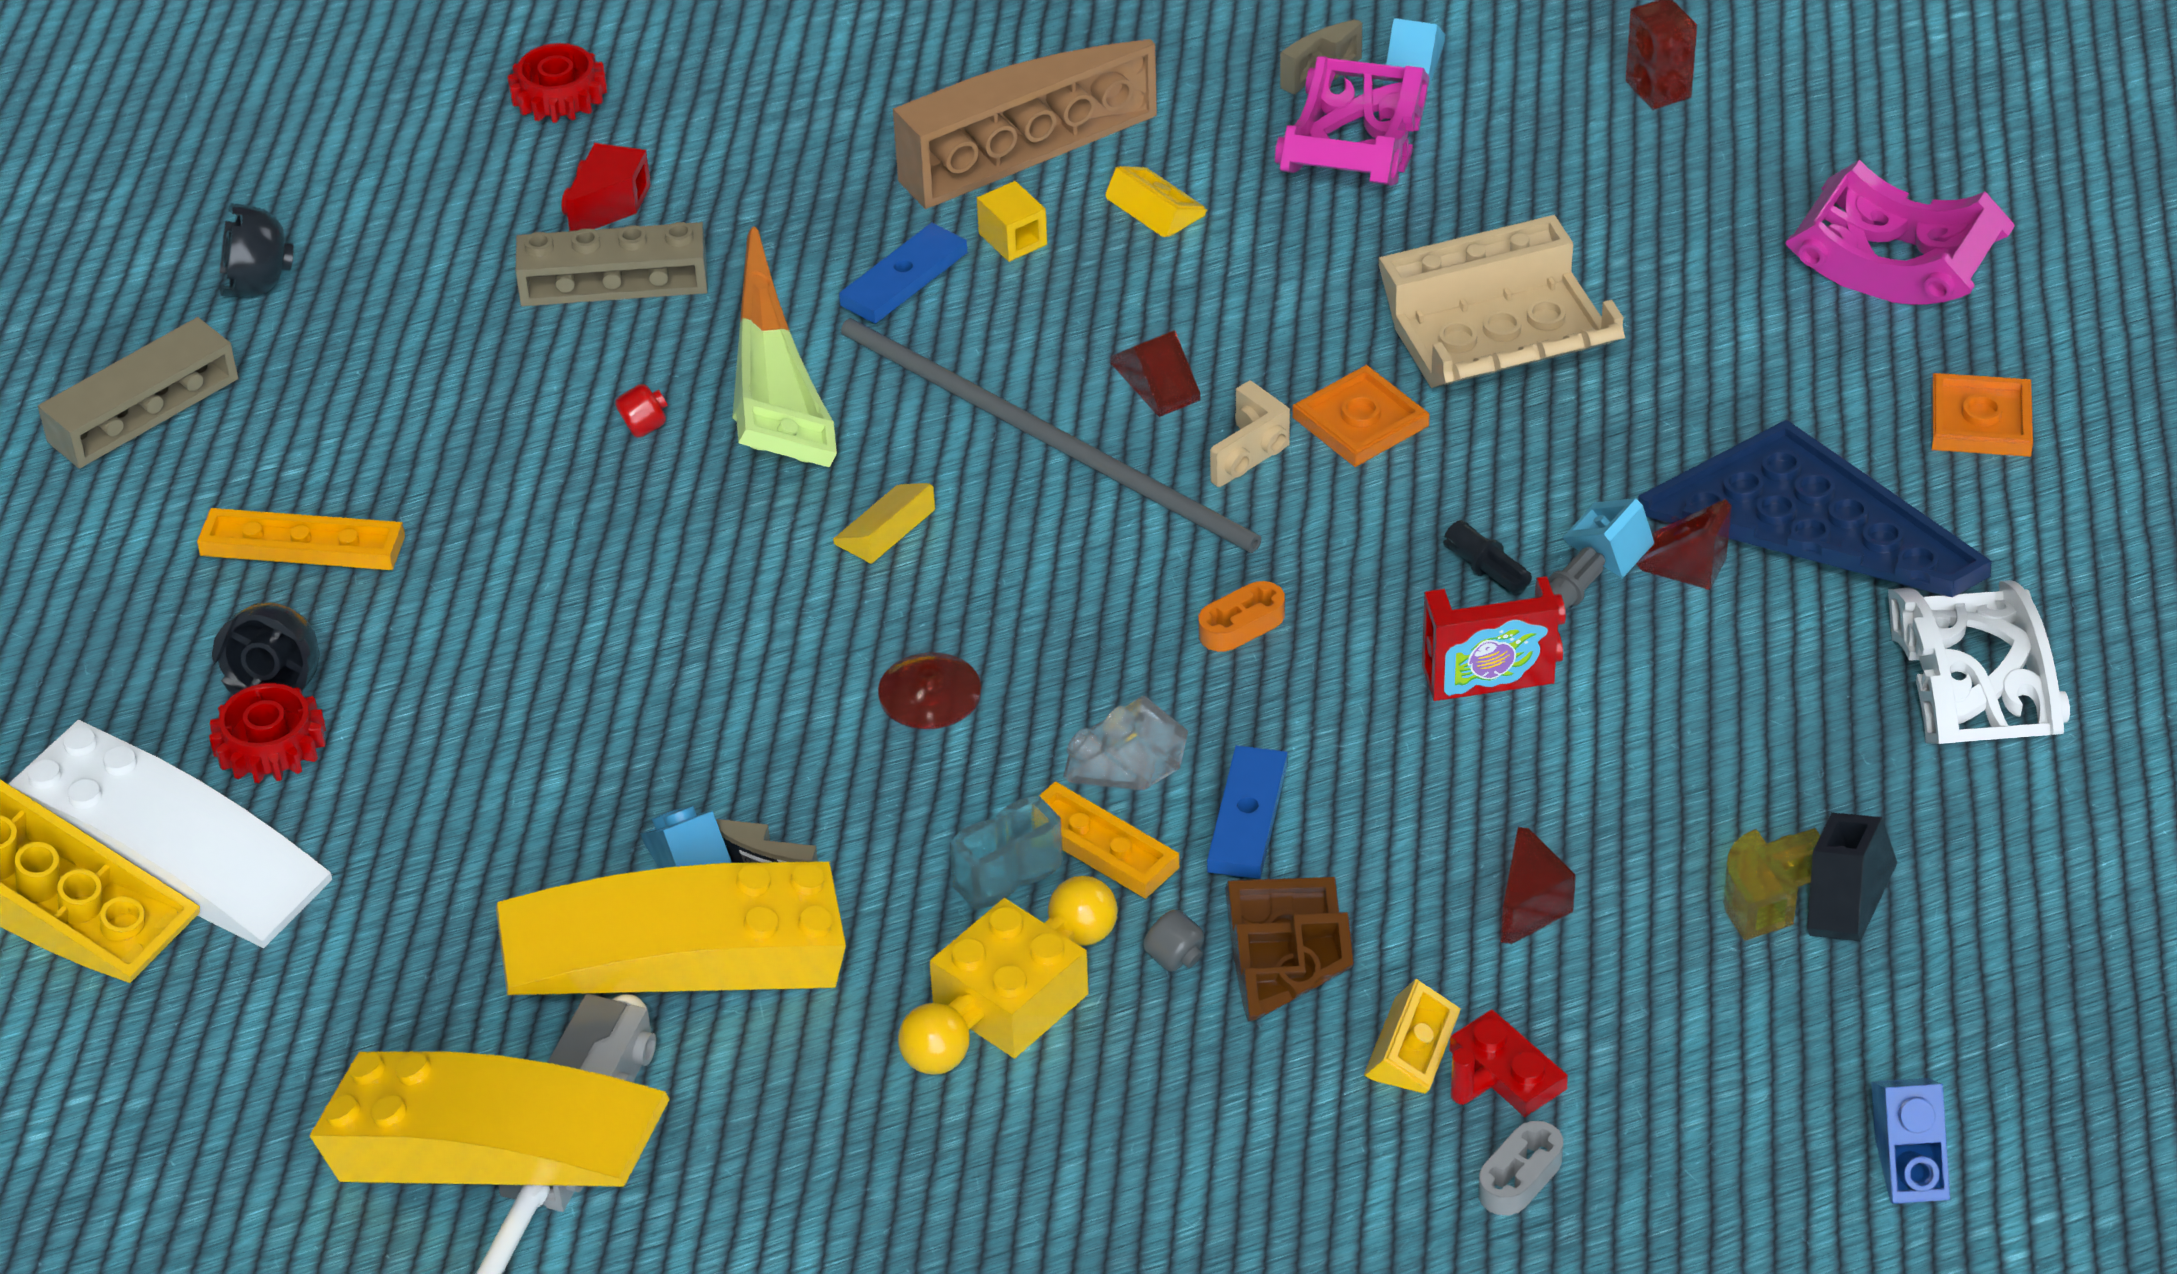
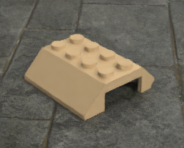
[1379,215,1625,388]

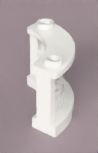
[1888,580,2070,744]

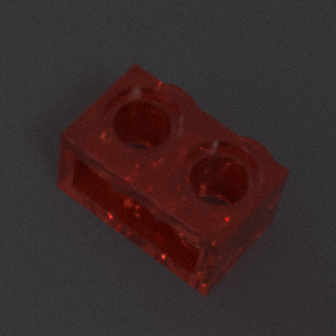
[1625,0,1697,110]

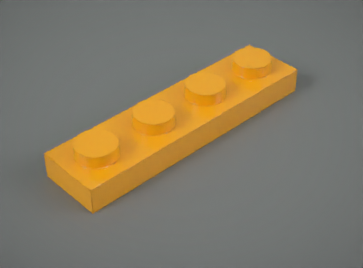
[197,508,405,570]

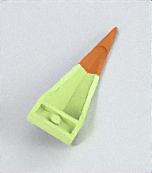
[732,226,837,467]

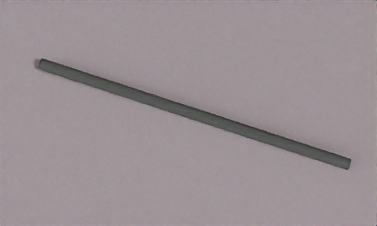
[841,318,1261,553]

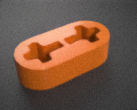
[1198,581,1285,652]

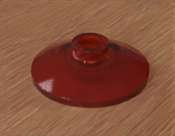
[878,652,981,729]

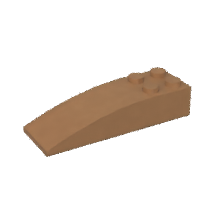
[893,39,1157,209]

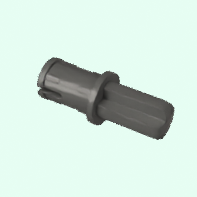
[1548,547,1605,611]

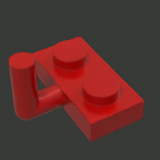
[1449,1009,1568,1117]

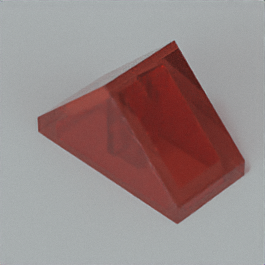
[1110,330,1200,417]
[1636,499,1732,590]
[1501,827,1576,944]

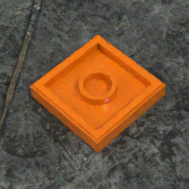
[1293,364,1430,467]
[1931,373,2033,457]

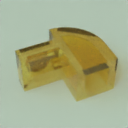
[1723,828,1820,941]

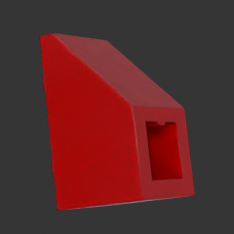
[561,143,651,231]

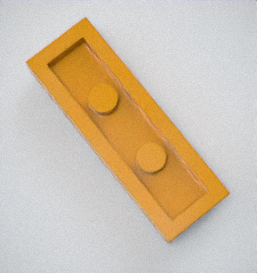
[1021,781,1180,899]

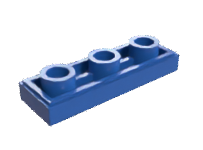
[839,222,967,324]
[1207,745,1288,879]

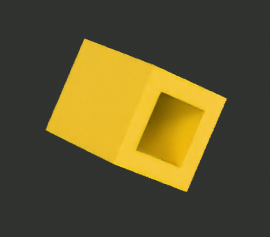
[976,181,1047,262]

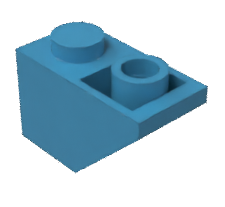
[641,806,732,868]

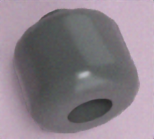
[1143,910,1205,971]

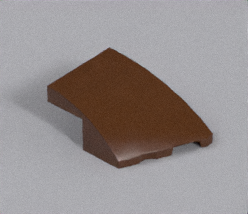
[1225,877,1354,1021]

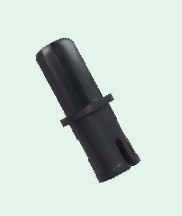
[1443,520,1532,595]

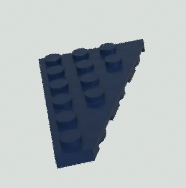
[1638,419,1992,598]

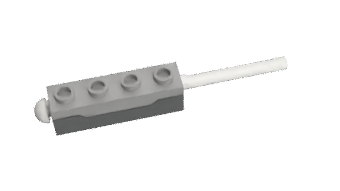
[476,993,656,1274]

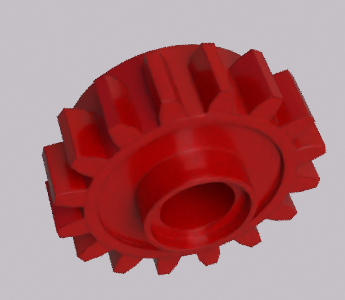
[508,43,607,123]
[209,683,326,783]

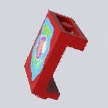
[1422,576,1566,701]

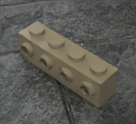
[516,222,707,306]
[37,317,238,469]

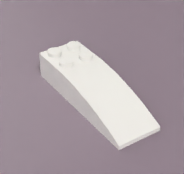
[8,720,332,948]

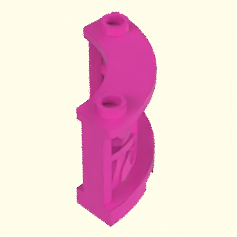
[1275,56,1430,185]
[1786,160,2015,305]

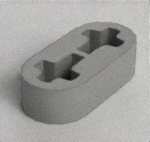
[1479,1121,1563,1215]

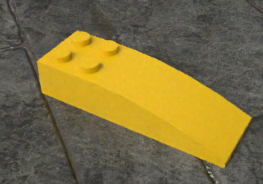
[0,779,200,983]
[496,862,846,995]
[309,1052,670,1187]

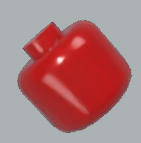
[615,384,668,438]

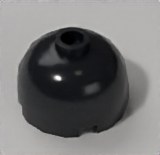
[219,203,294,298]
[212,603,320,695]

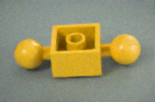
[898,876,1118,1075]

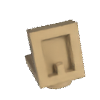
[1210,380,1290,488]

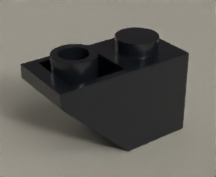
[1807,812,1897,942]

